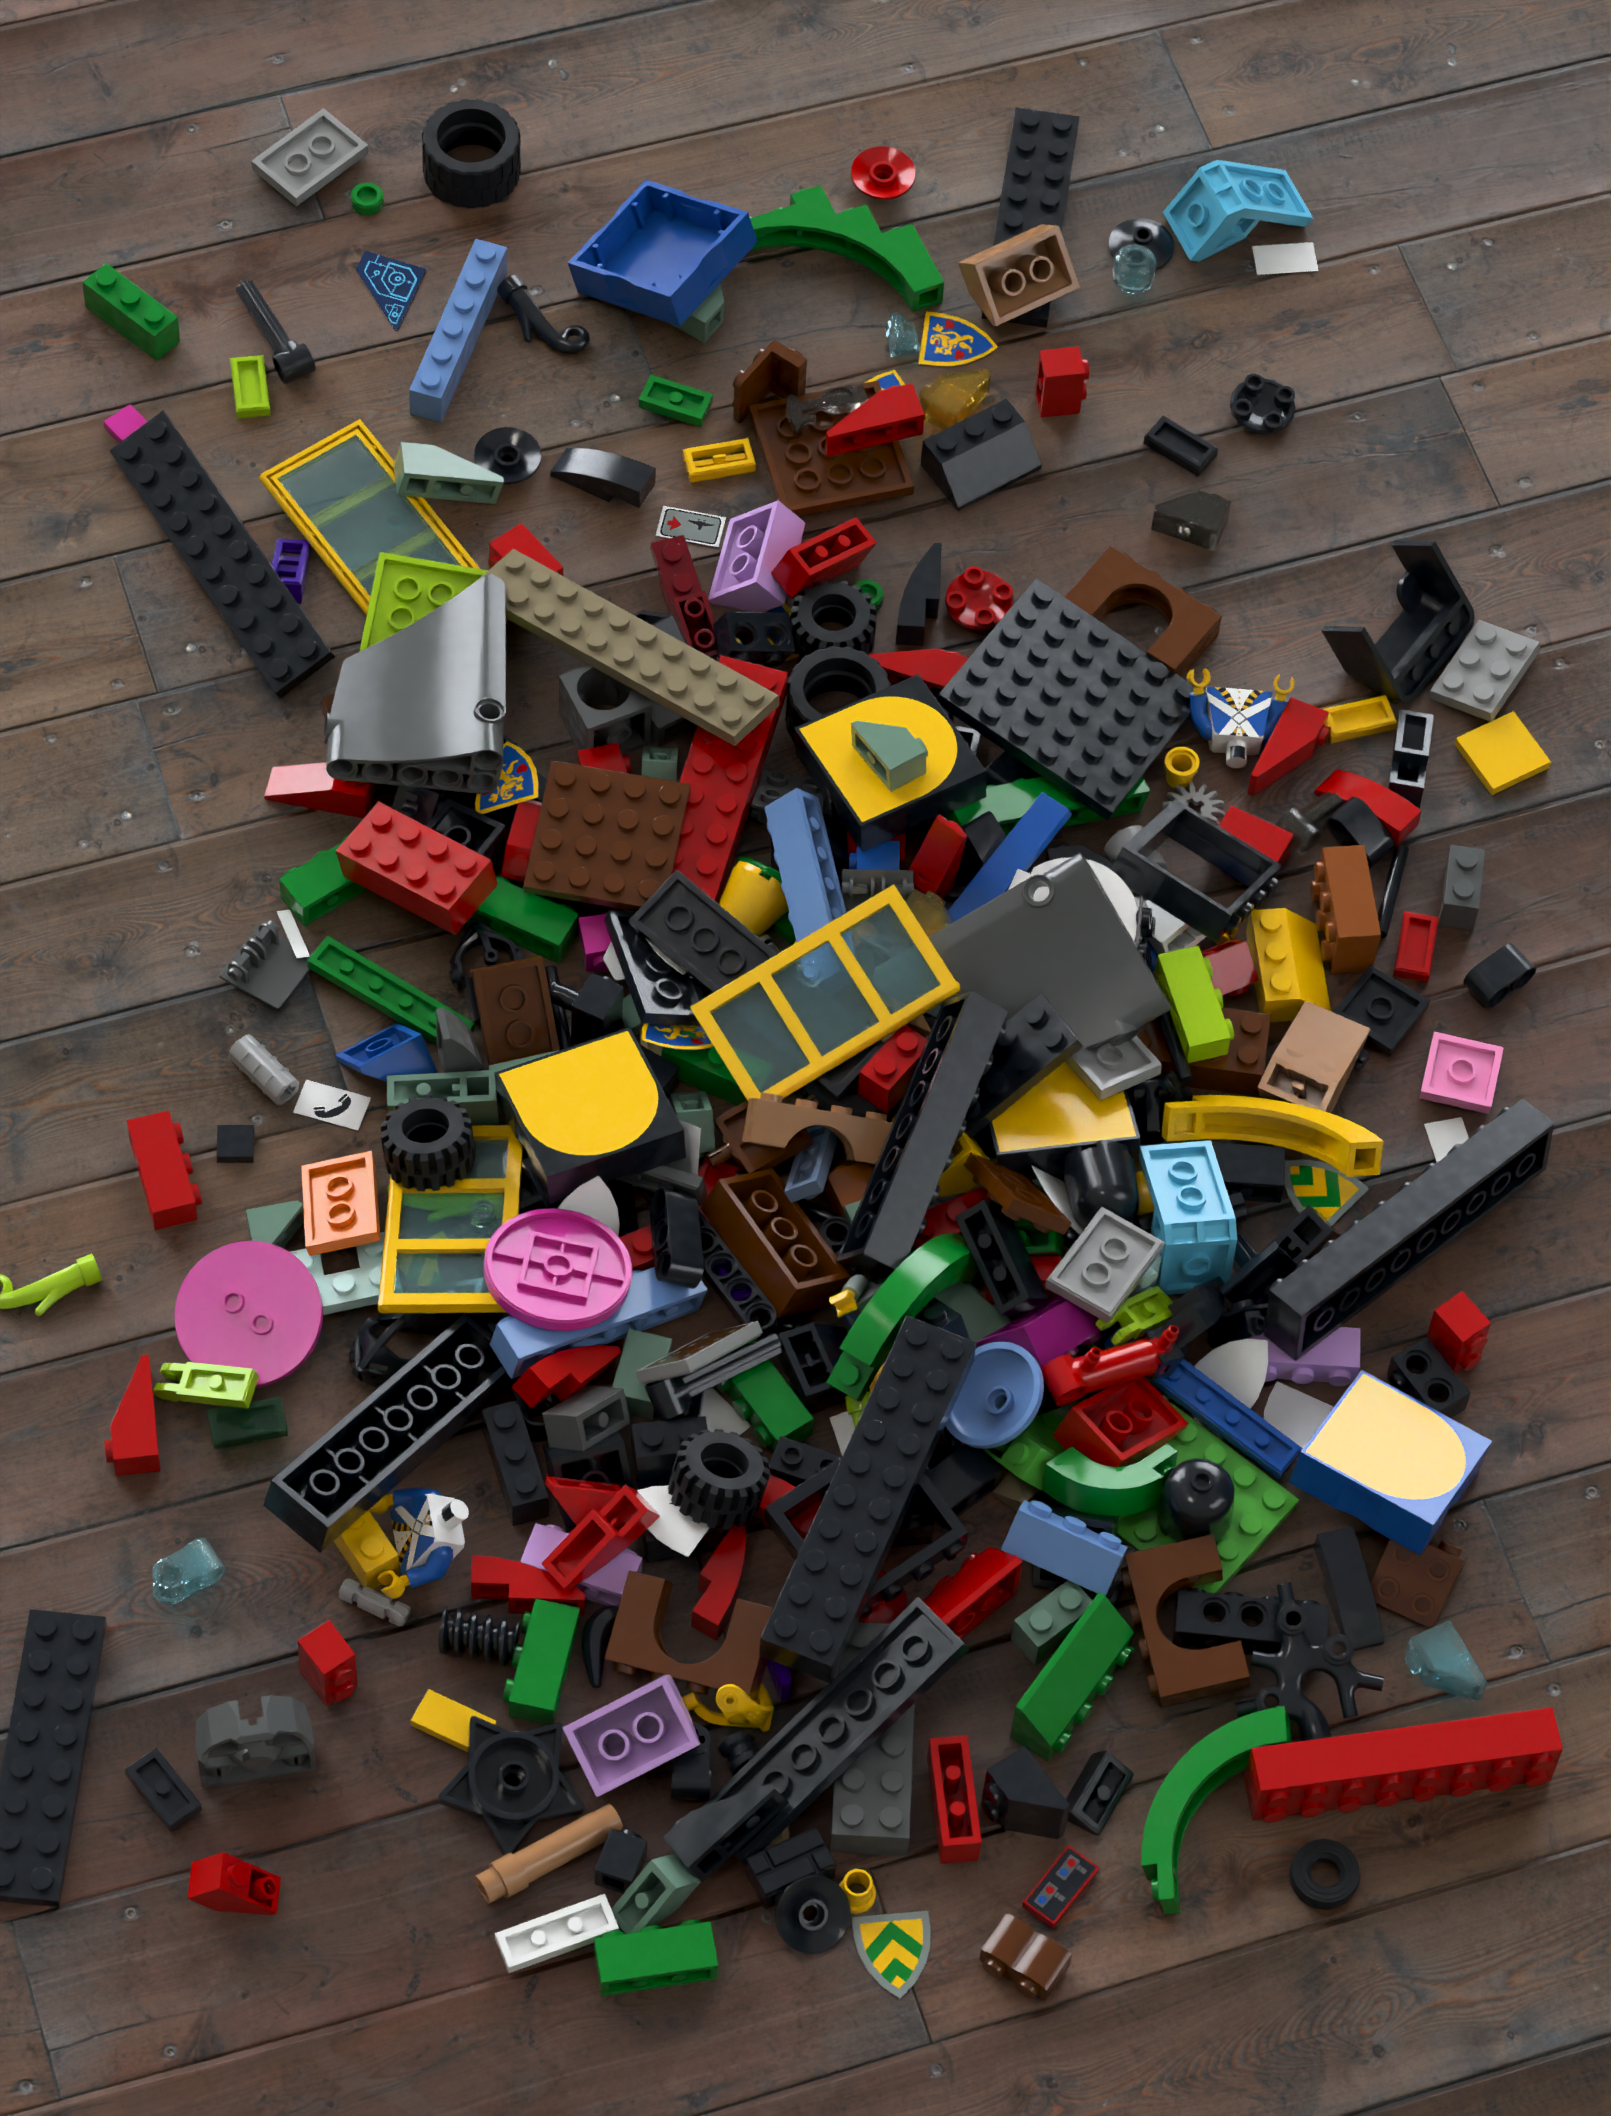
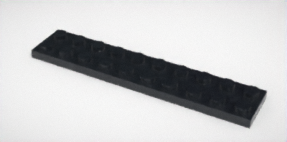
[109,410,335,698]

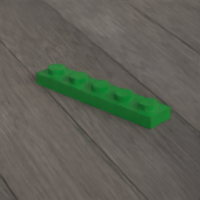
[307,935,475,1045]

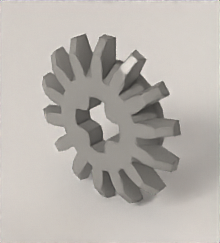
[1162,782,1225,826]

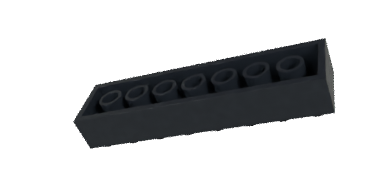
[836,991,1008,1281]
[263,1313,511,1552]

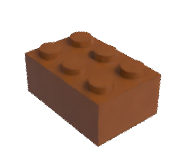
[1310,845,1381,975]

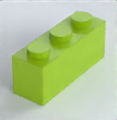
[1155,945,1234,1063]

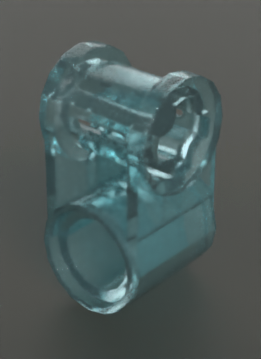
[152,1537,227,1605]

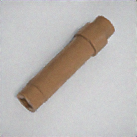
[474,1804,624,1904]

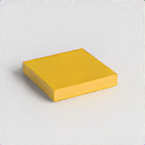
[1454,711,1551,795]

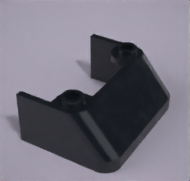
[1321,541,1475,703]

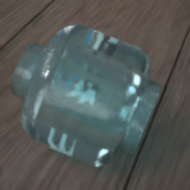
[1112,244,1157,294]

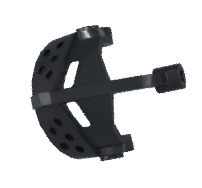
[449,917,525,990]
[349,1313,419,1388]

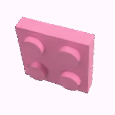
[1419,1032,1504,1114]

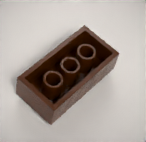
[1136,1008,1271,1097]
[700,1168,851,1318]

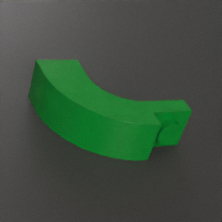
[1043,1444,1178,1516]

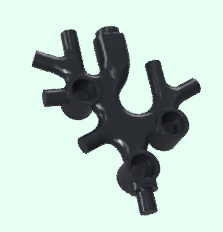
[1235,1582,1384,1741]

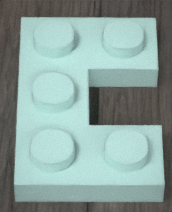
[290,1232,403,1315]

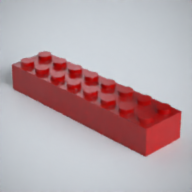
[673,655,788,903]
[1243,1707,1563,1823]

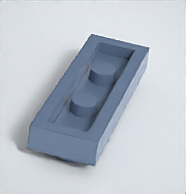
[784,1125,838,1203]

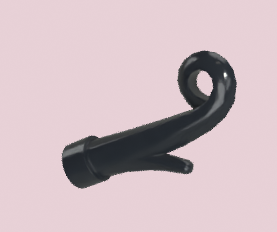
[497,275,590,353]

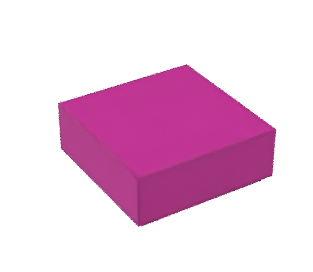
[103,404,148,443]

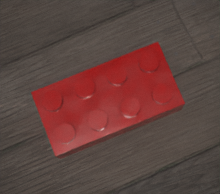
[336,801,497,935]

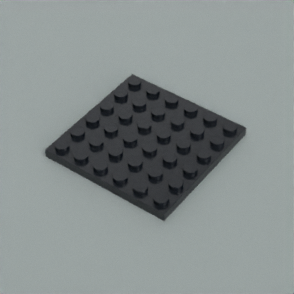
[936,578,1194,821]

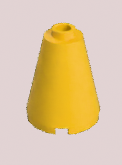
[718,861,789,937]

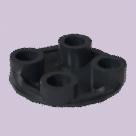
[1229,374,1296,434]

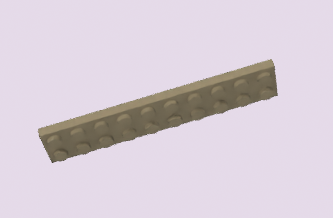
[474,549,780,746]

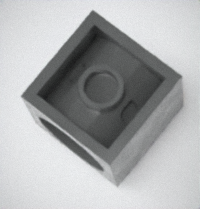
[559,665,652,755]

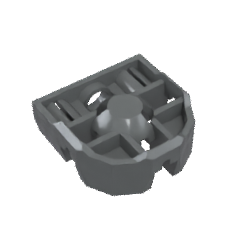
[195,1695,316,1788]

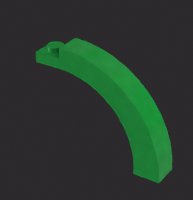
[827,1232,978,1401]
[1141,1706,1292,1915]

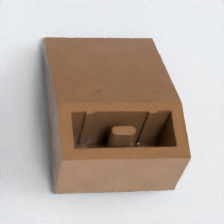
[1257,1001,1371,1113]

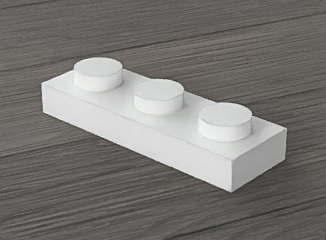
[495,1894,619,1973]

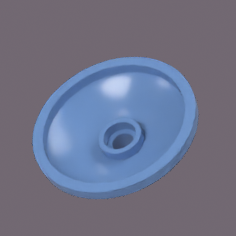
[946,1342,1044,1449]

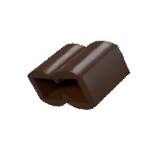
[979,1913,1072,2001]

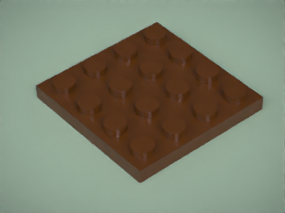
[749,381,914,517]
[523,760,691,912]

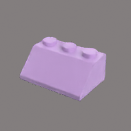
[708,500,805,612]
[562,1675,701,1797]

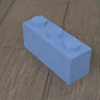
[1001,1500,1128,1596]

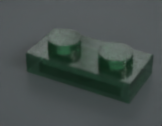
[207,1396,288,1450]

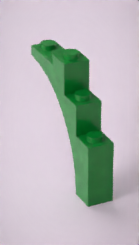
[750,185,944,312]

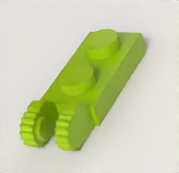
[1095,1285,1174,1346]
[153,1362,259,1408]

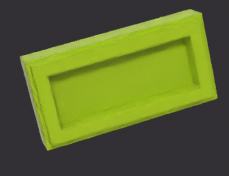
[230,355,271,419]

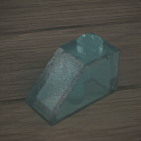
[1405,1620,1487,1701]

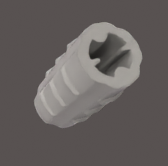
[229,1034,300,1105]

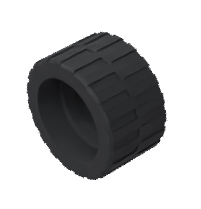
[422,99,521,209]
[785,646,891,743]

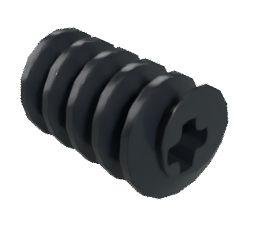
[438,1606,521,1666]

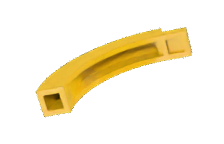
[1161,1095,1384,1177]

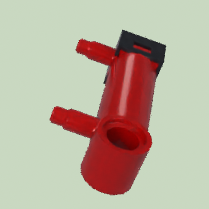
[1041,1325,1184,1406]

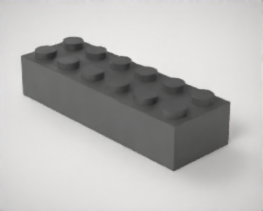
[830,1622,915,1856]

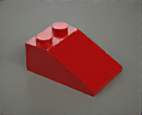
[1052,1377,1189,1467]

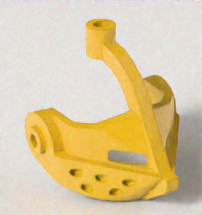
[682,1683,774,1733]

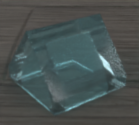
[885,312,920,357]

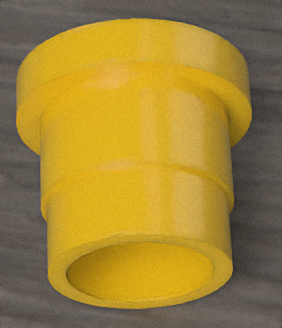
[1164,747,1200,788]
[839,1869,876,1914]

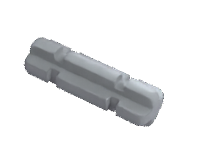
[339,1578,411,1627]

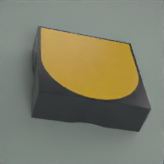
[794,674,986,852]
[494,1027,686,1204]
[985,1061,1140,1180]

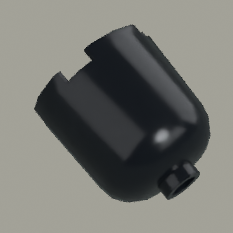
[1062,1140,1139,1229]
[1157,1458,1235,1544]

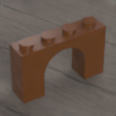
[1065,546,1222,677]
[1120,1534,1250,1708]
[604,1570,774,1701]

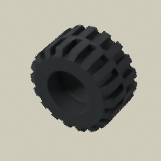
[790,579,877,661]
[380,1095,476,1192]
[668,1429,770,1529]

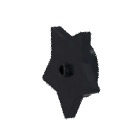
[437,1716,584,1855]

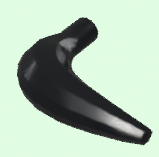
[581,1606,619,1688]

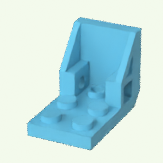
[1163,160,1313,262]
[1139,1140,1237,1295]

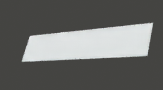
[276,910,310,958]

